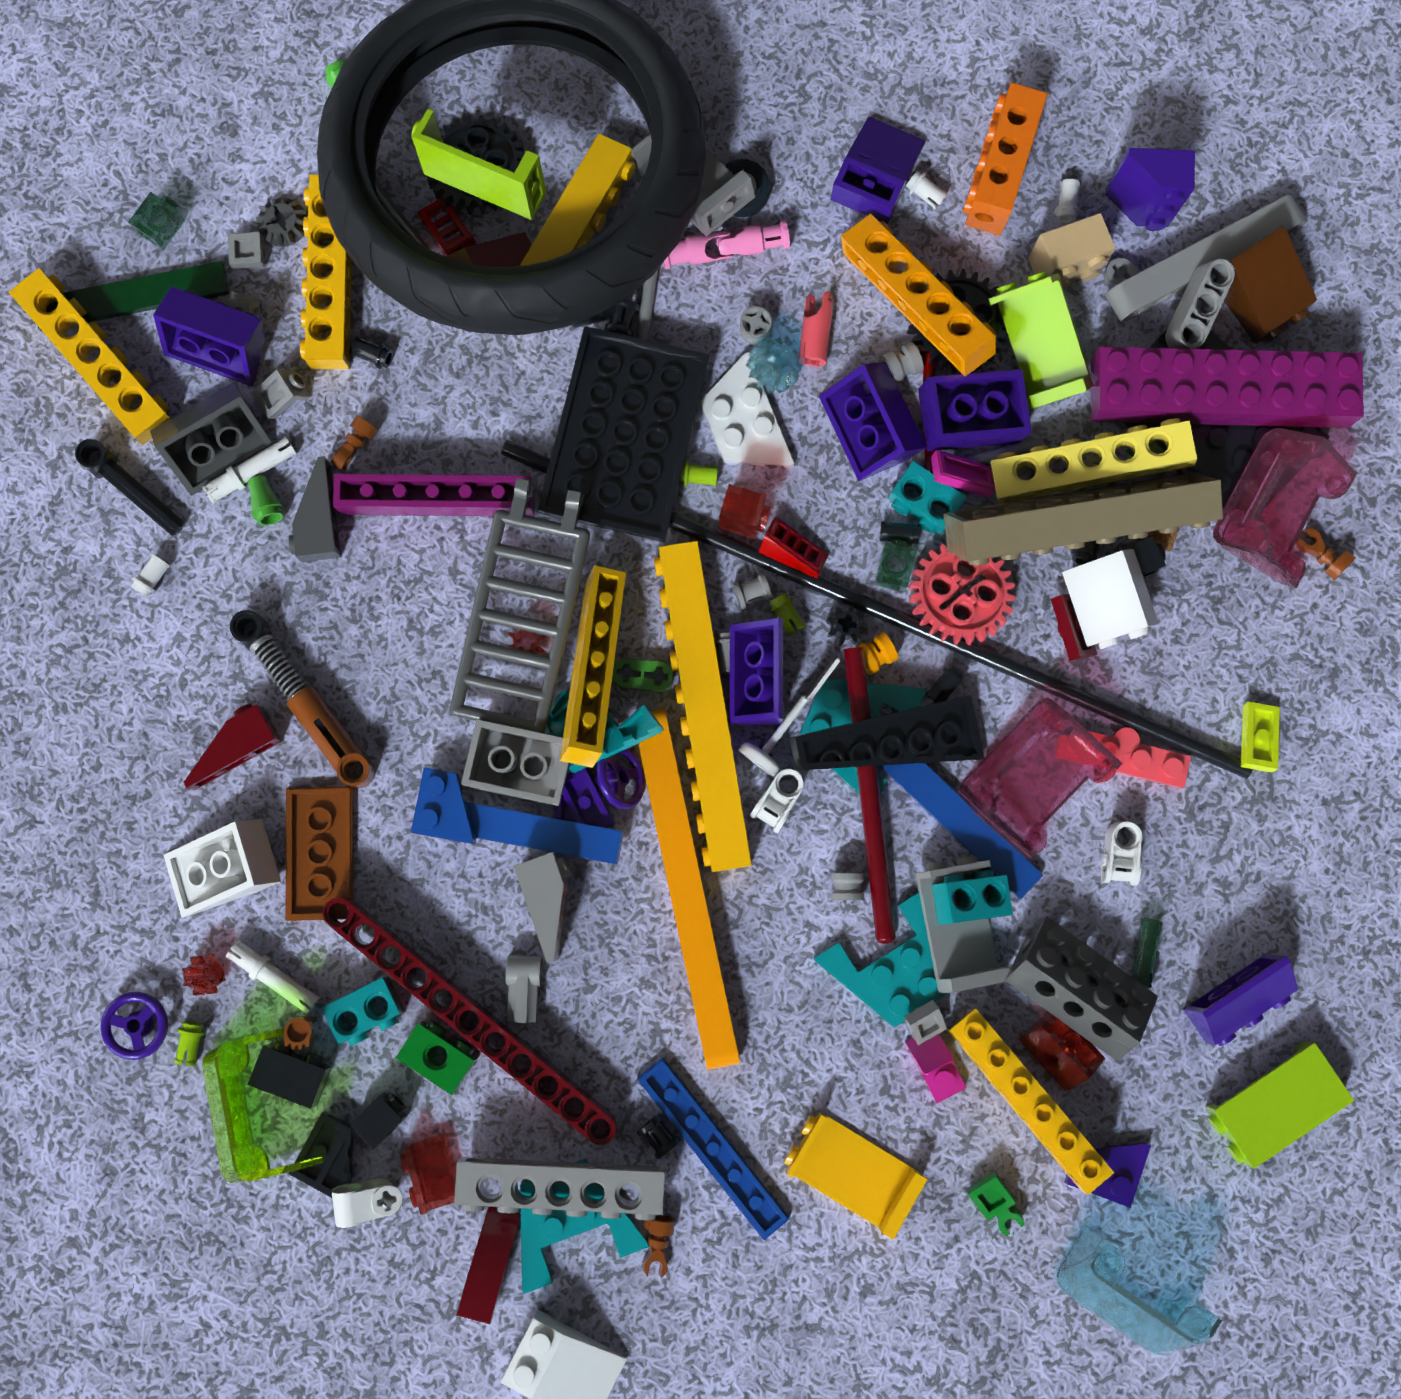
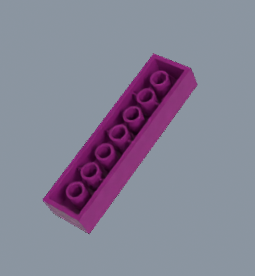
[1091,347,1364,428]

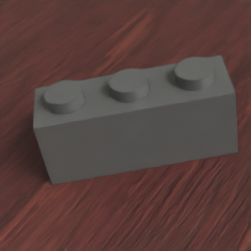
[150,382,273,496]

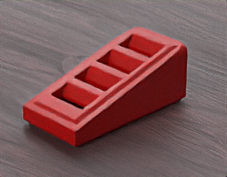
[417,198,476,256]
[759,517,829,579]

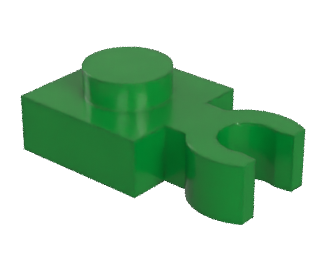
[967,1171,1025,1236]

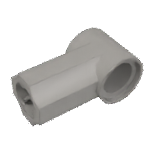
[506,955,543,1023]

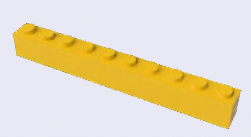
[654,541,752,873]

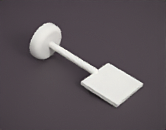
[738,658,840,778]

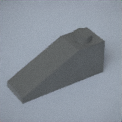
[289,456,341,562]

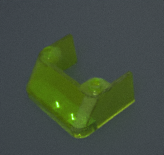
[202,1029,324,1184]

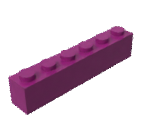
[333,474,535,517]

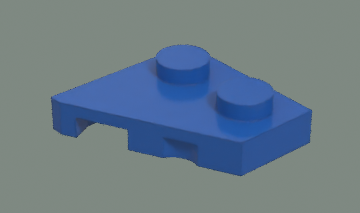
[411,768,476,845]

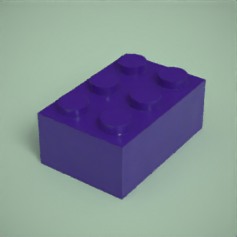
[918,369,1032,451]

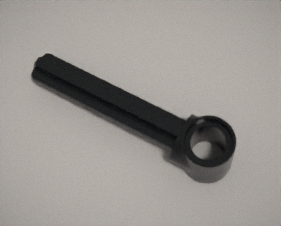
[75,439,185,536]

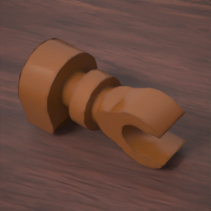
[331,415,379,471]
[1296,528,1356,580]
[284,1016,317,1049]
[642,1215,676,1278]

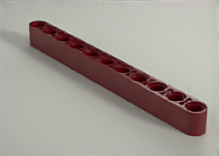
[323,897,617,1145]

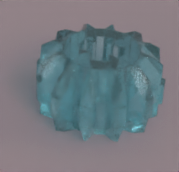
[745,337,803,394]

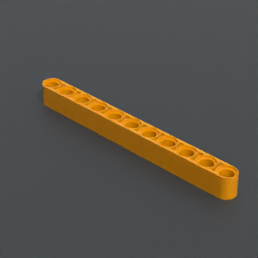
[638,707,740,1071]

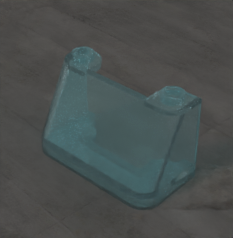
[1054,1223,1223,1356]

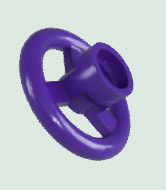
[597,748,645,809]
[100,992,168,1060]

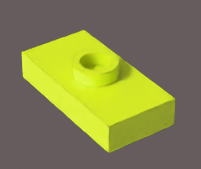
[1241,701,1280,773]

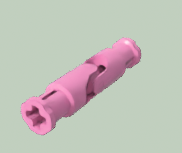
[663,220,790,270]

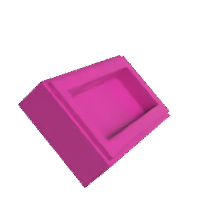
[931,450,996,498]

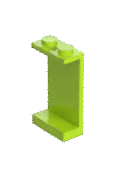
[411,109,547,220]
[989,271,1094,410]
[1206,1040,1354,1169]

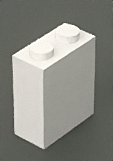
[1062,549,1159,650]

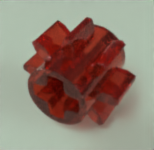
[507,630,547,655]
[182,954,226,996]

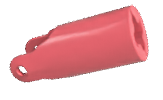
[798,291,833,367]

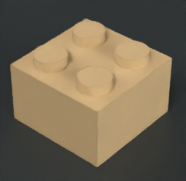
[1028,213,1115,290]

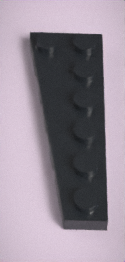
[789,695,985,771]

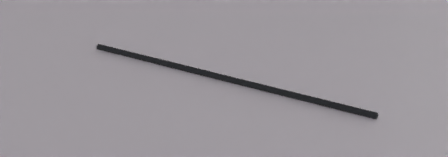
[501,440,1253,779]

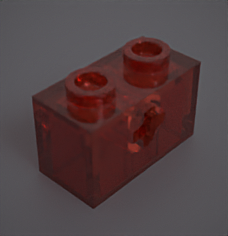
[719,484,771,540]
[1019,1012,1106,1092]

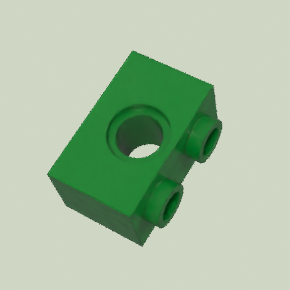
[395,1020,478,1096]

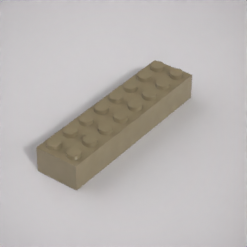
[944,473,1223,565]

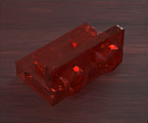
[400,1132,457,1215]

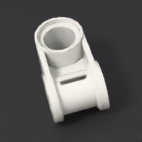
[749,769,804,833]
[1101,822,1143,886]
[331,1177,402,1228]

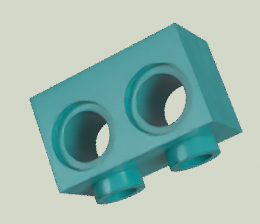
[888,461,967,535]
[932,870,1013,925]
[322,976,405,1046]

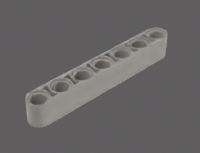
[1105,194,1308,323]

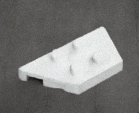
[700,352,794,468]

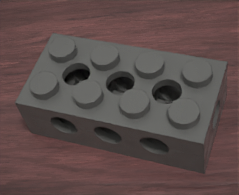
[1005,916,1158,1061]

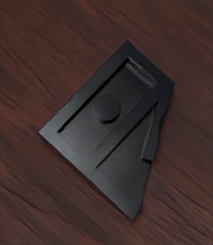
[289,1111,354,1198]

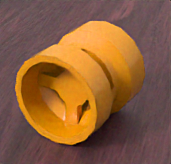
[854,631,899,675]

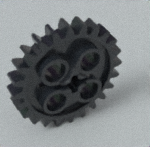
[426,115,525,215]
[906,269,1009,374]

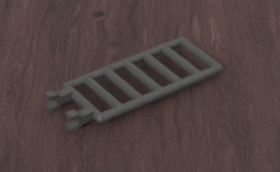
[450,478,590,734]

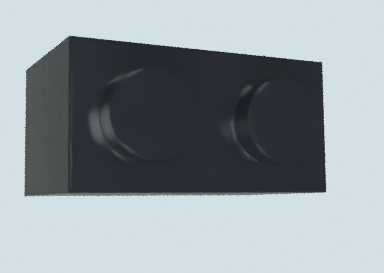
[247,1040,332,1109]

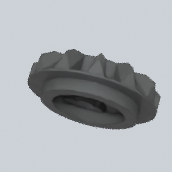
[256,196,307,247]

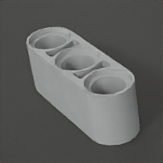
[1165,259,1235,349]

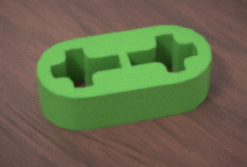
[612,658,674,692]

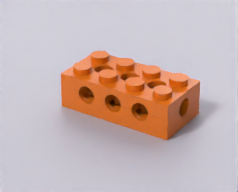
[962,82,1048,236]

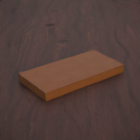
[285,786,354,921]

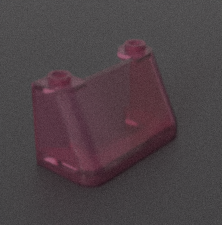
[1213,428,1357,589]
[959,698,1123,861]

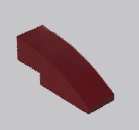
[456,1207,521,1325]

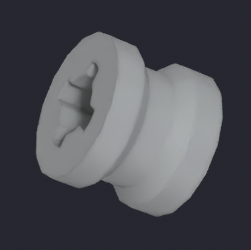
[739,306,772,345]
[831,873,864,900]

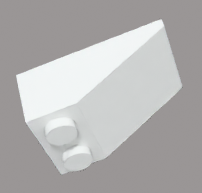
[164,819,281,918]
[500,1309,627,1399]

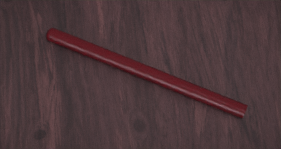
[843,647,896,944]

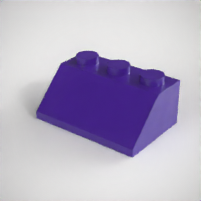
[1105,148,1195,231]
[153,286,265,387]
[819,362,927,481]
[729,618,783,726]
[1183,954,1298,1046]

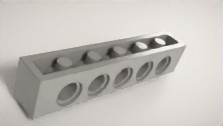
[454,1157,665,1220]

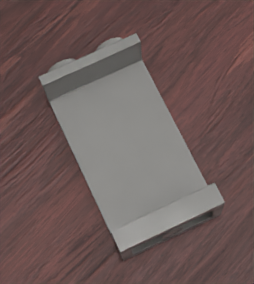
[632,135,755,236]
[915,856,1011,993]

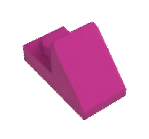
[904,1034,967,1103]

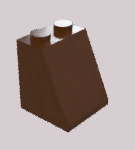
[1214,226,1317,344]

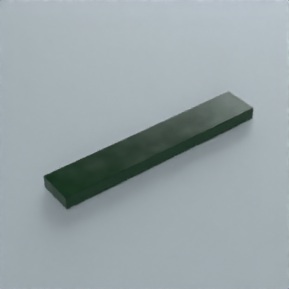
[38,261,229,332]

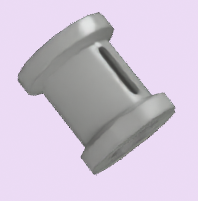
[732,573,772,611]

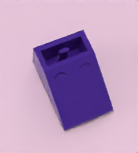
[830,116,926,225]

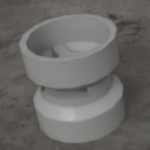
[881,342,924,383]

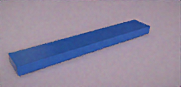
[879,763,1043,899]
[466,802,624,865]
[637,1057,790,1240]

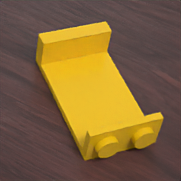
[784,1111,928,1240]

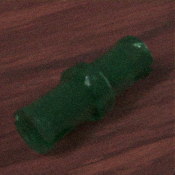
[1132,918,1163,988]

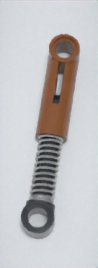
[230,610,375,788]

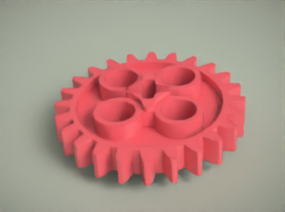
[908,544,1016,645]

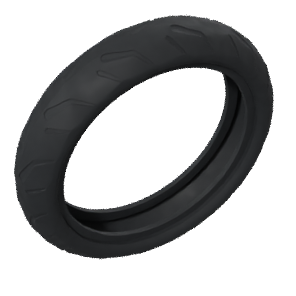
[317,0,706,335]

